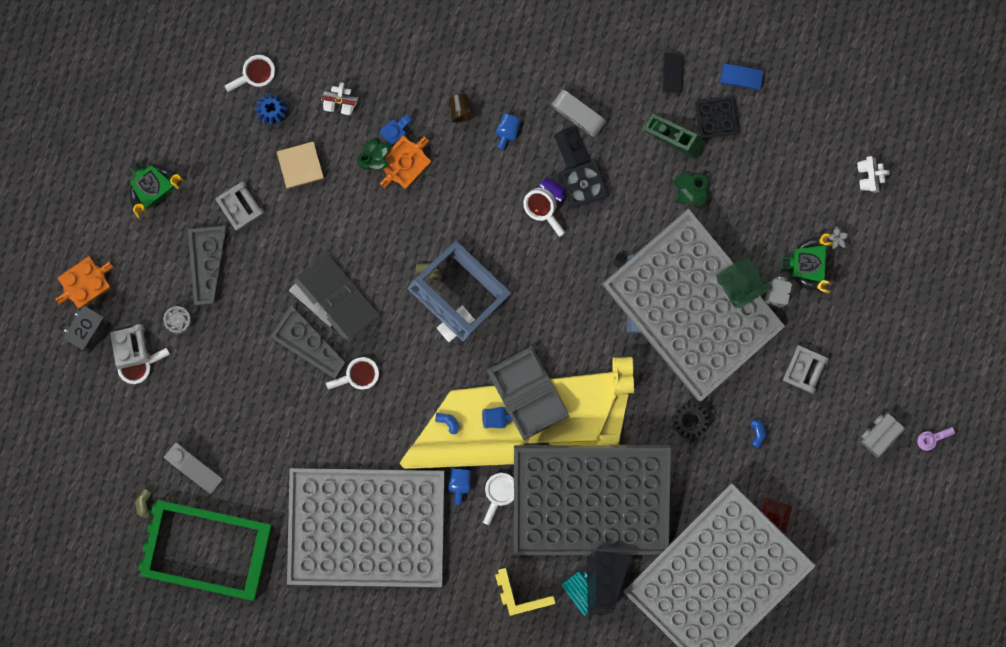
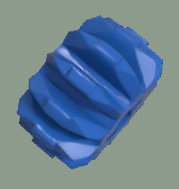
[255,93,288,126]

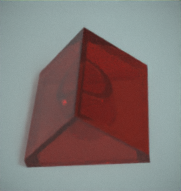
[760,498,792,534]

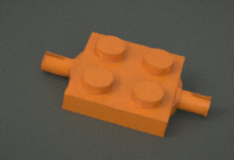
[379,135,431,190]
[55,256,114,308]

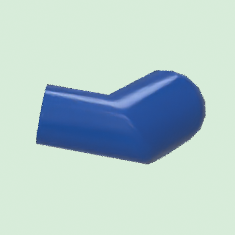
[751,419,767,449]

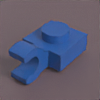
[379,114,413,146]

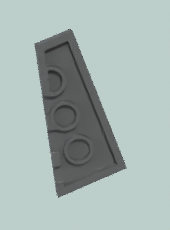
[188,226,227,306]
[271,305,345,379]

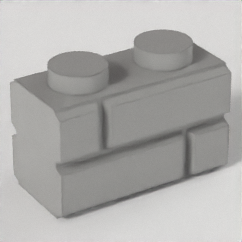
[764,277,792,308]
[860,413,905,458]

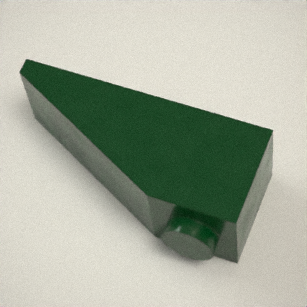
[643,113,705,159]

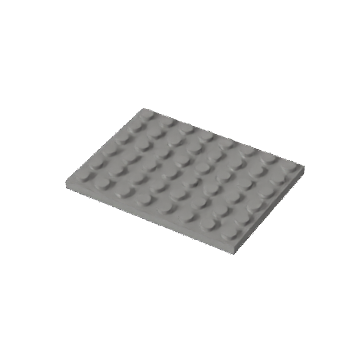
[602,209,785,402]
[287,468,444,587]
[623,483,816,647]

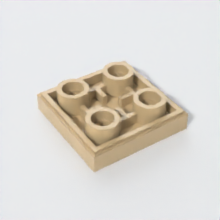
[277,142,324,189]

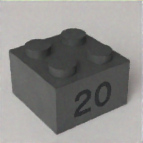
[63,306,109,353]

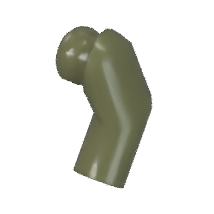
[416,263,442,282]
[135,488,152,518]

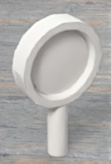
[483,473,514,526]

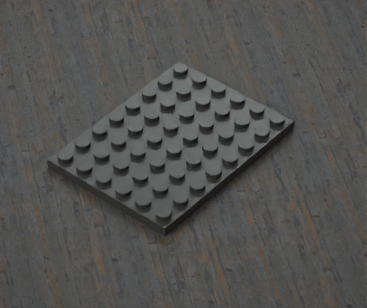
[514,445,671,555]

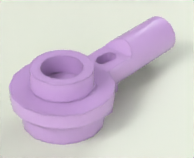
[917,427,955,451]

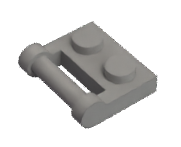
[215,181,265,231]
[110,324,150,369]
[782,345,829,394]

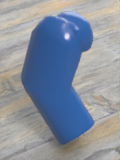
[435,412,460,434]

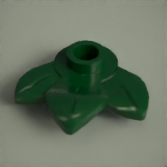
[357,138,392,171]
[673,174,709,208]

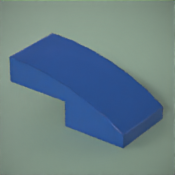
[720,64,763,90]

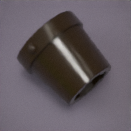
[449,94,476,123]

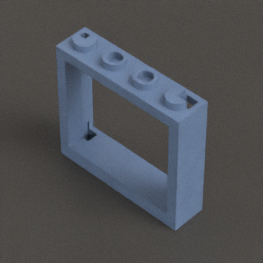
[407,241,511,342]

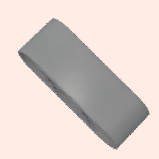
[551,90,606,137]

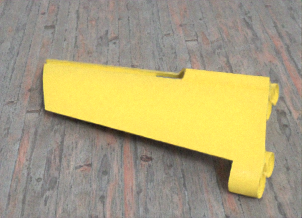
[400,357,634,469]

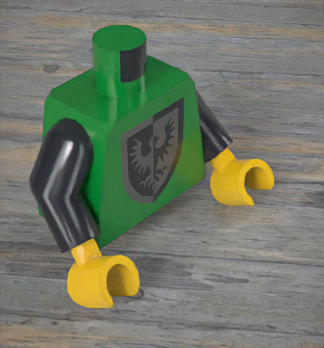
[129,162,185,218]
[781,234,834,294]

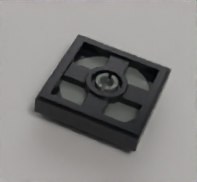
[560,160,608,209]

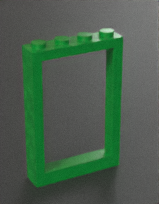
[138,500,272,601]

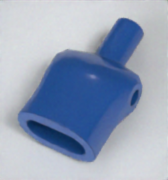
[496,113,522,150]
[482,407,513,429]
[449,469,472,505]

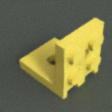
[495,568,555,616]

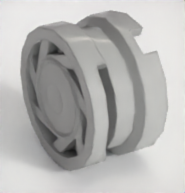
[163,306,192,334]

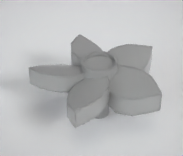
[828,226,849,249]

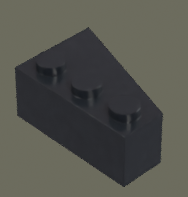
[587,551,632,615]

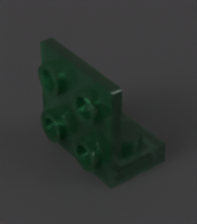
[716,256,773,308]

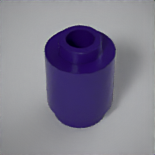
[538,177,566,204]

